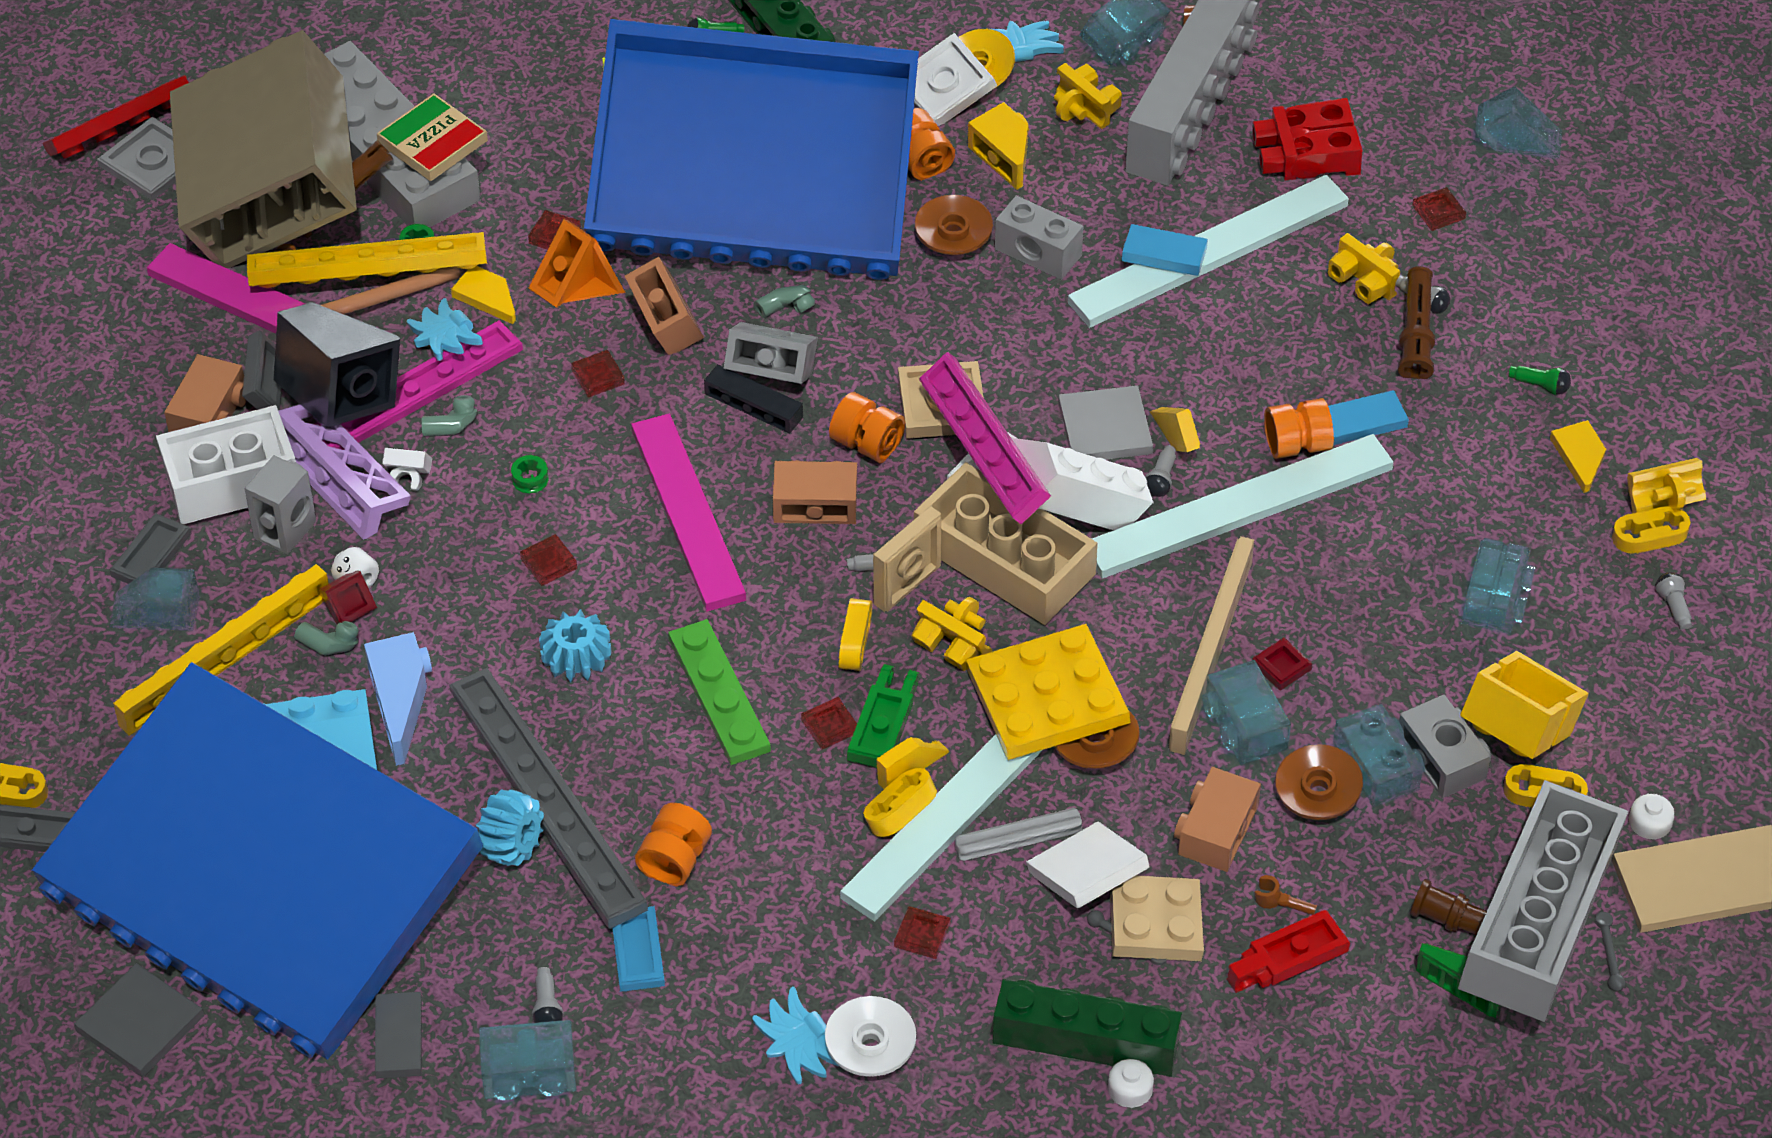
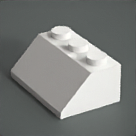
[156,405,296,524]
[1012,438,1153,530]

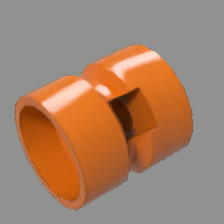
[908,108,955,181]
[829,392,905,463]
[1264,398,1334,459]
[635,803,712,887]

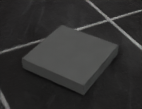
[74,963,204,1078]

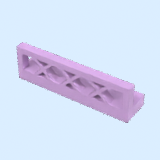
[278,405,411,540]

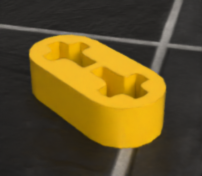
[1612,506,1691,554]
[839,598,872,671]
[0,763,48,808]
[1503,764,1588,808]
[863,768,937,837]

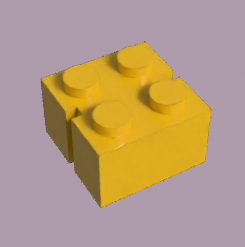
[1460,651,1589,759]

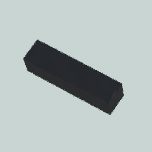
[704,364,803,434]

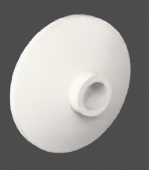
[825,996,916,1076]

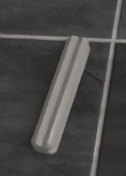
[955,808,1082,861]

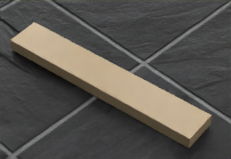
[1169,536,1254,755]

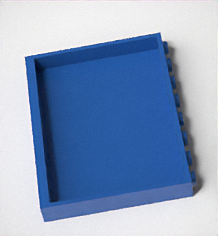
[584,19,919,280]
[32,662,483,1060]

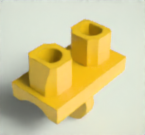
[1054,63,1122,129]
[1328,233,1400,304]
[1627,458,1706,513]
[911,597,992,671]

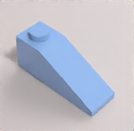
[364,632,432,766]

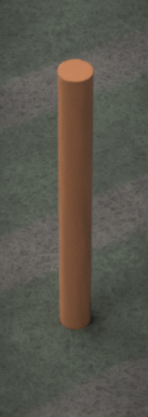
[321,267,461,314]

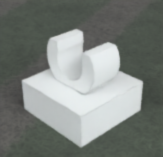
[383,448,432,491]

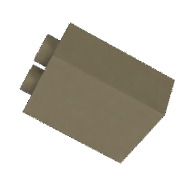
[170,30,357,268]

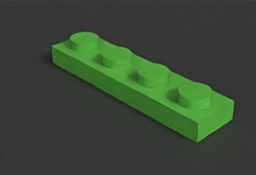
[668,619,771,765]

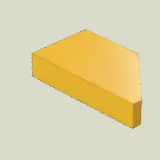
[451,266,516,324]
[1149,407,1200,452]
[1550,420,1606,493]
[877,737,949,789]

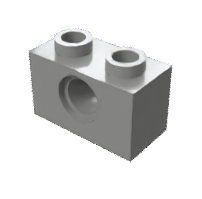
[995,195,1083,280]
[724,322,818,384]
[244,455,316,555]
[1397,695,1491,799]

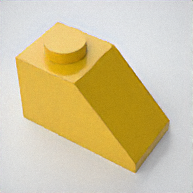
[968,102,1029,190]

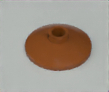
[915,195,993,255]
[1055,711,1140,768]
[1275,744,1363,820]

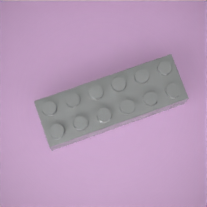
[1126,0,1260,186]
[324,41,481,227]
[1458,780,1628,1022]

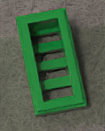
[1416,943,1500,1018]

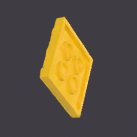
[966,624,1130,760]

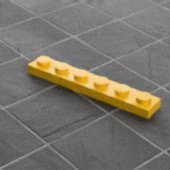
[247,232,487,288]
[113,564,329,736]

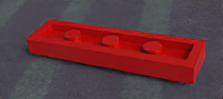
[42,75,189,159]

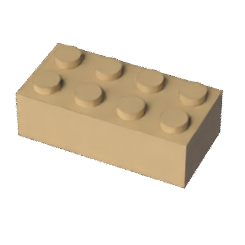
[914,462,1098,625]

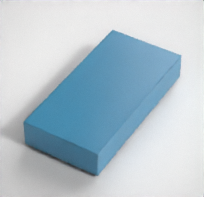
[1122,224,1208,276]
[1328,390,1409,445]
[612,906,665,992]

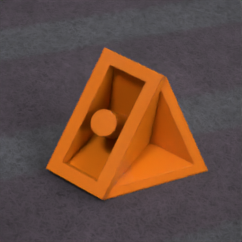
[528,219,626,308]

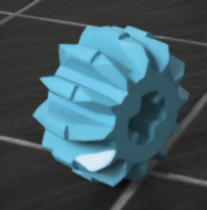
[539,609,611,683]
[476,789,544,866]

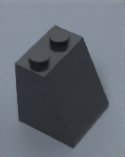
[273,302,400,428]

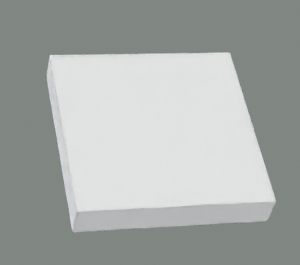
[914,33,997,126]
[1026,822,1149,908]

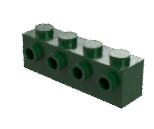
[728,0,836,42]
[993,979,1182,1077]

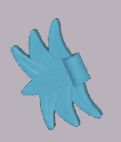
[992,21,1064,62]
[406,298,483,361]
[752,987,839,1084]

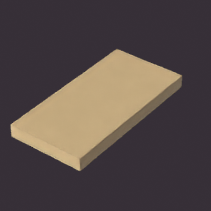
[1612,825,1772,933]

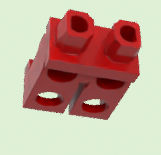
[1252,98,1362,181]

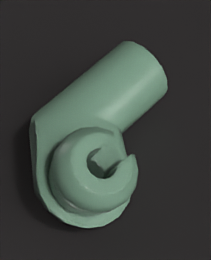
[753,285,815,318]
[422,395,477,436]
[294,621,359,656]

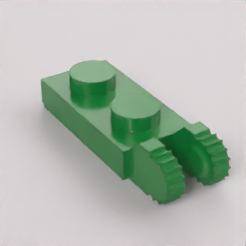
[847,664,919,768]

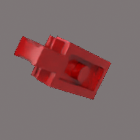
[1227,910,1350,993]

